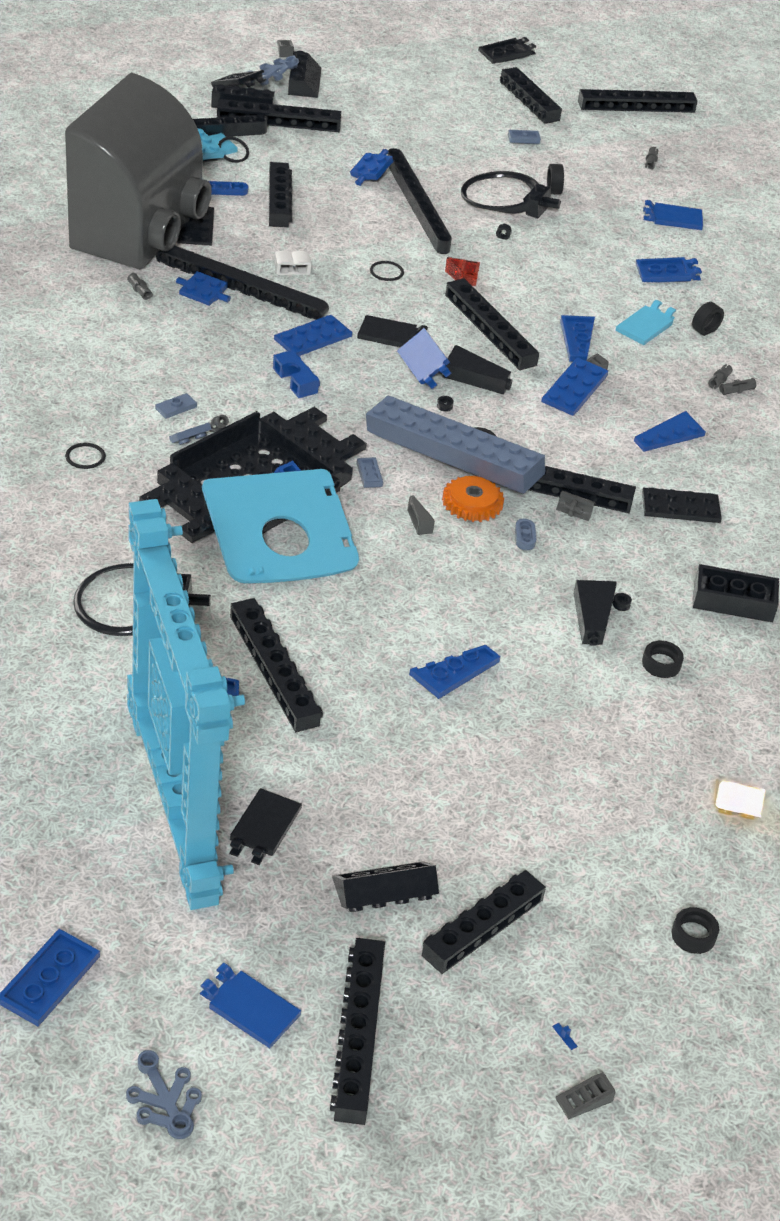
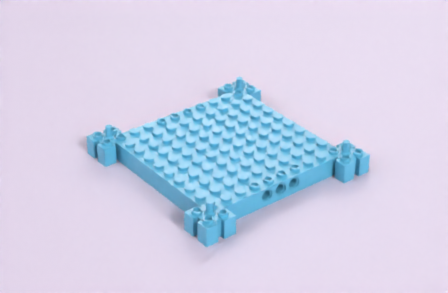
[127,499,245,910]

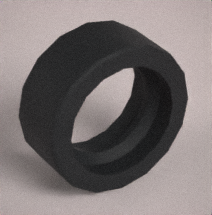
[547,164,564,194]
[692,301,724,336]
[642,640,684,678]
[671,907,720,954]

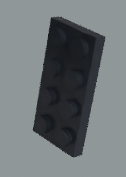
[178,207,214,246]
[642,487,722,523]

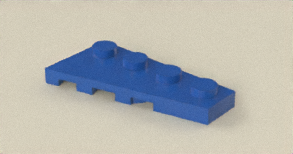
[560,315,595,362]
[634,411,706,452]
[409,645,501,699]

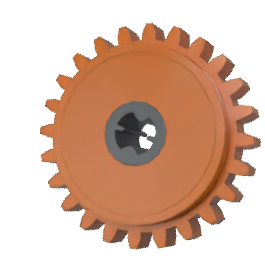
[442,476,504,522]

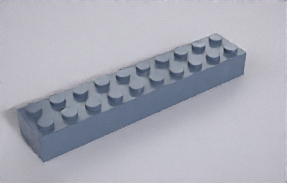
[366,395,545,494]

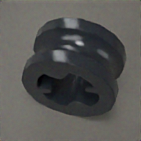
[496,223,512,240]
[437,396,454,412]
[612,593,632,611]

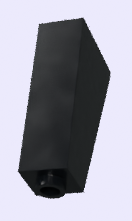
[442,345,513,395]
[573,580,617,646]

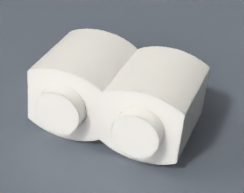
[274,250,311,275]

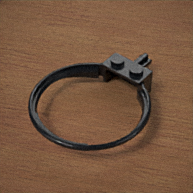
[461,171,561,219]
[73,563,211,636]

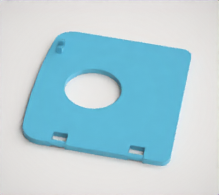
[202,469,359,583]

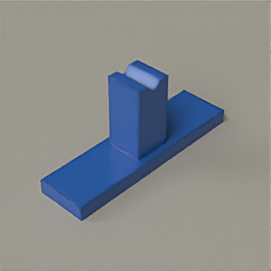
[552,1023,578,1050]

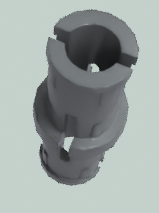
[645,147,659,169]
[127,273,152,300]
[708,364,733,389]
[719,378,757,395]
[209,415,229,432]

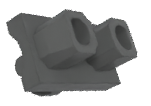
[556,491,595,521]

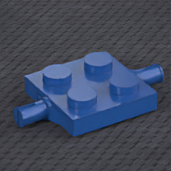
[350,149,393,186]
[176,271,231,306]

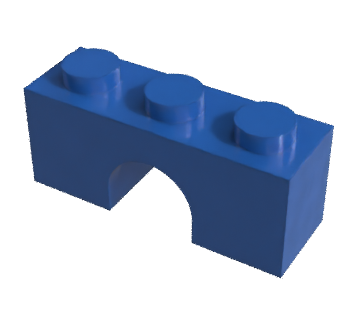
[273,350,320,398]

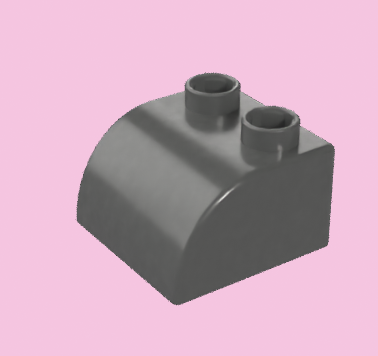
[65,72,212,269]

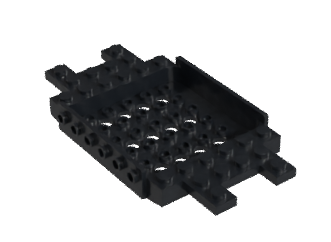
[139,406,367,543]

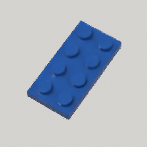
[274,314,353,356]
[541,357,608,416]
[0,929,100,1027]

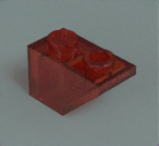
[445,257,480,286]

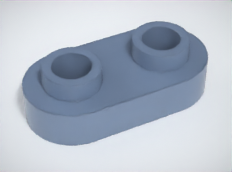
[515,518,537,550]

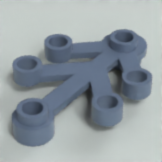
[247,56,299,86]
[126,1050,202,1139]

